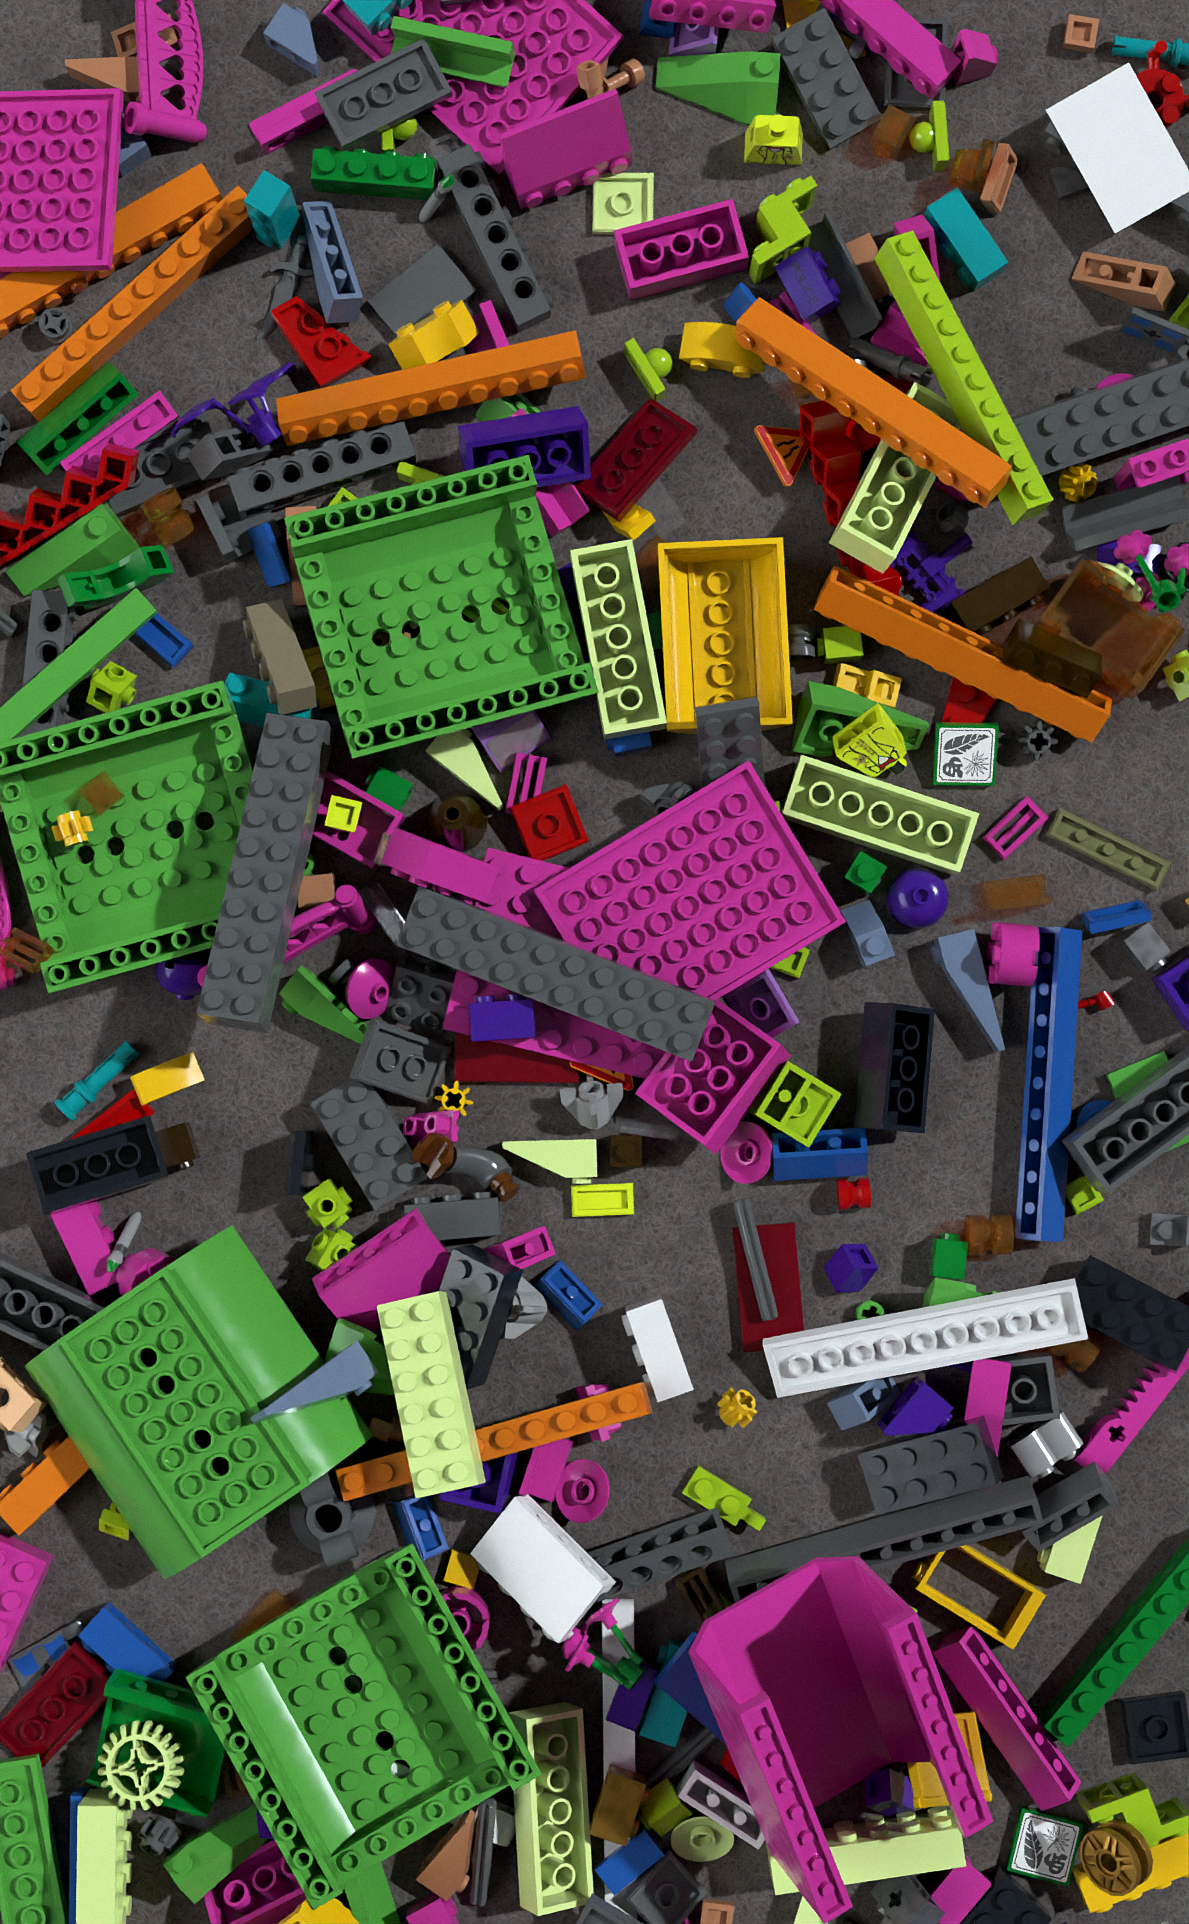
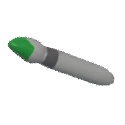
[419,175,454,223]
[106,1211,141,1273]

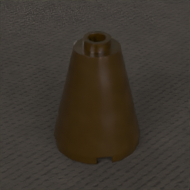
[426,792,487,852]

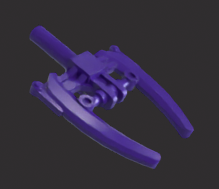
[890,530,973,614]

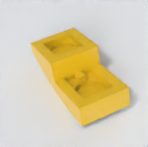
[832,663,902,708]
[130,1052,204,1106]

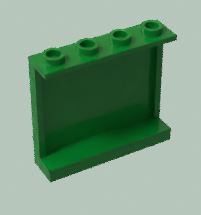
[86,1668,226,1818]

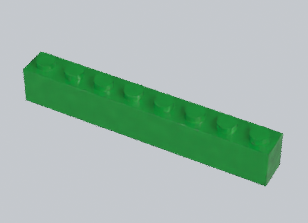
[1038,1536,1189,1748]

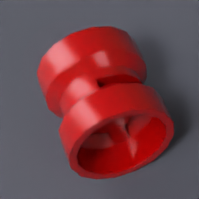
[836,1177,871,1210]

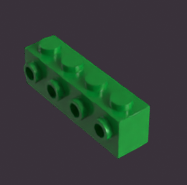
[311,146,438,201]
[17,361,139,476]

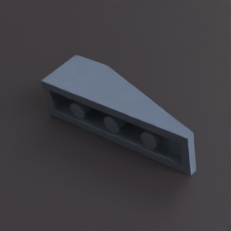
[301,201,363,323]
[931,929,1005,1052]
[250,1341,379,1423]

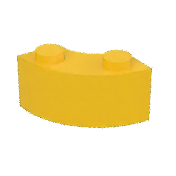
[388,300,480,370]
[679,322,766,378]

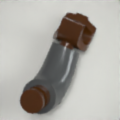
[410,1133,519,1202]

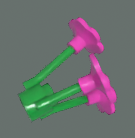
[1114,530,1189,613]
[562,1598,646,1691]

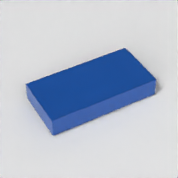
[135,613,194,668]
[1081,900,1151,934]
[595,1827,664,1896]

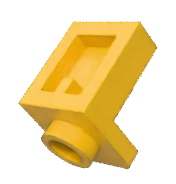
[602,504,656,541]

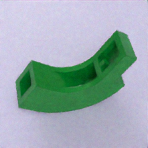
[57,545,174,609]

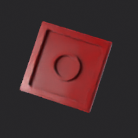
[509,784,589,861]

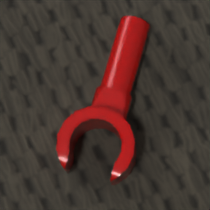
[1078,991,1115,1011]

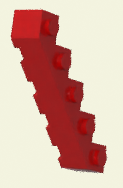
[799,400,902,596]
[0,443,140,566]

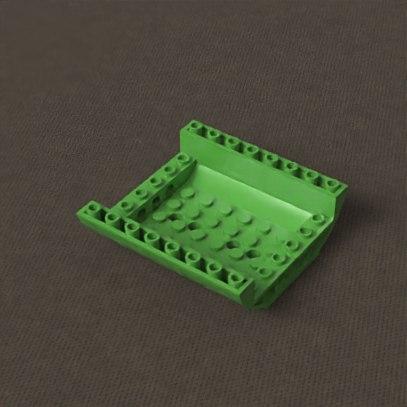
[284,455,599,759]
[0,680,254,993]
[24,1225,373,1579]
[186,1543,542,1910]

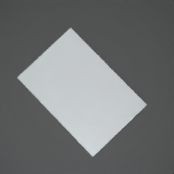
[1046,63,1189,233]

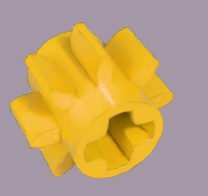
[1059,462,1097,502]
[51,810,93,847]
[435,1081,474,1116]
[717,1388,758,1428]

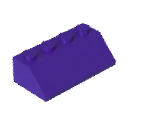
[458,406,591,488]

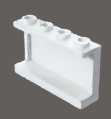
[470,1494,616,1643]

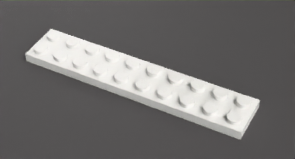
[763,1278,1088,1398]

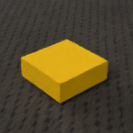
[443,1549,480,1590]

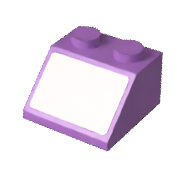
[469,711,551,773]

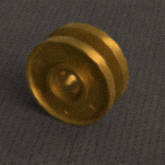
[1079,1819,1153,1896]

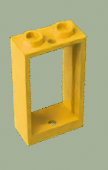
[912,1544,1046,1650]

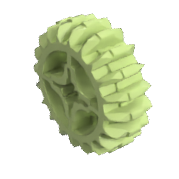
[98,1720,185,1810]

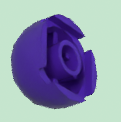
[886,868,949,929]
[155,950,211,1000]

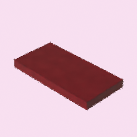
[574,398,698,522]
[454,1032,579,1083]
[732,1222,804,1353]
[0,1640,112,1768]

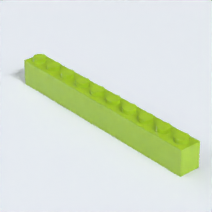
[874,230,1054,525]

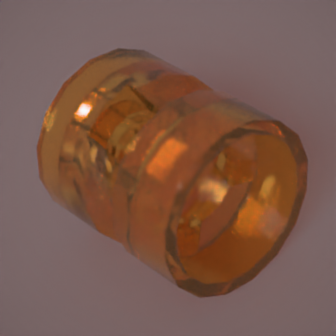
[140,487,197,545]
[964,1215,1014,1255]
[1044,1331,1103,1373]

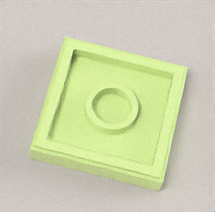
[592,172,654,235]

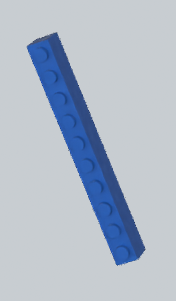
[1015,927,1083,1242]

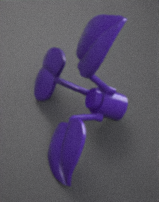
[171,362,296,447]

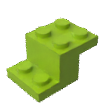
[749,175,818,285]
[748,1061,842,1148]
[1076,1772,1189,1848]

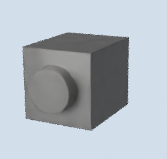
[1118,922,1171,972]

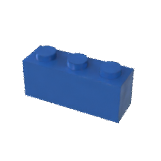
[771,1128,868,1181]
[78,1602,178,1682]

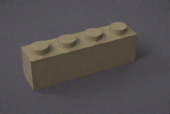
[242,599,317,715]

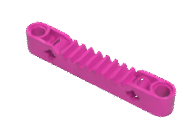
[1072,1304,1189,1474]

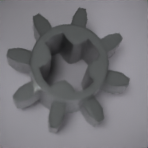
[1018,720,1058,760]
[137,1816,179,1858]

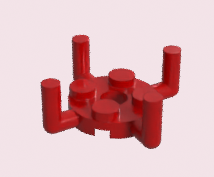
[1136,40,1189,129]

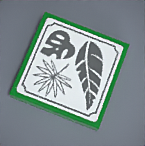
[932,722,999,786]
[1005,1805,1084,1887]

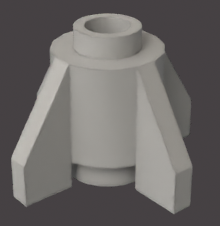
[560,1074,623,1129]
[501,1276,547,1339]
[3,1408,60,1458]

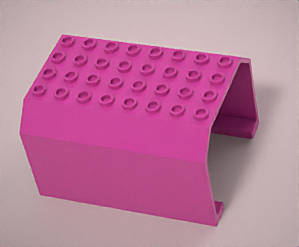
[688,1556,993,1924]

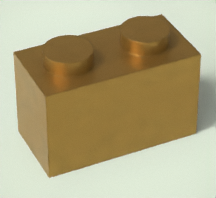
[589,1764,650,1847]

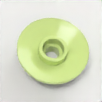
[1088,562,1143,602]
[671,1816,734,1862]

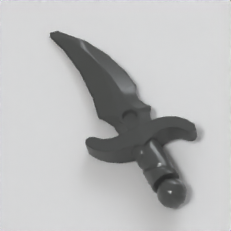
[256,235,314,340]

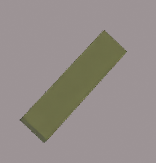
[1046,808,1171,891]

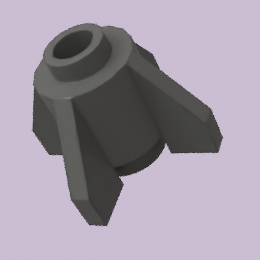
[639,781,695,816]

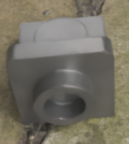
[1148,1213,1189,1248]

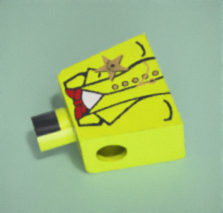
[744,114,803,165]
[832,703,907,777]

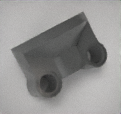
[289,1467,377,1567]

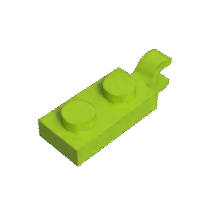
[682,1465,766,1531]

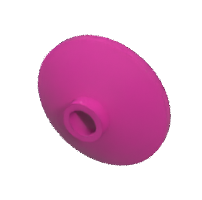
[345,958,395,1019]
[720,1121,773,1184]
[556,1459,610,1523]

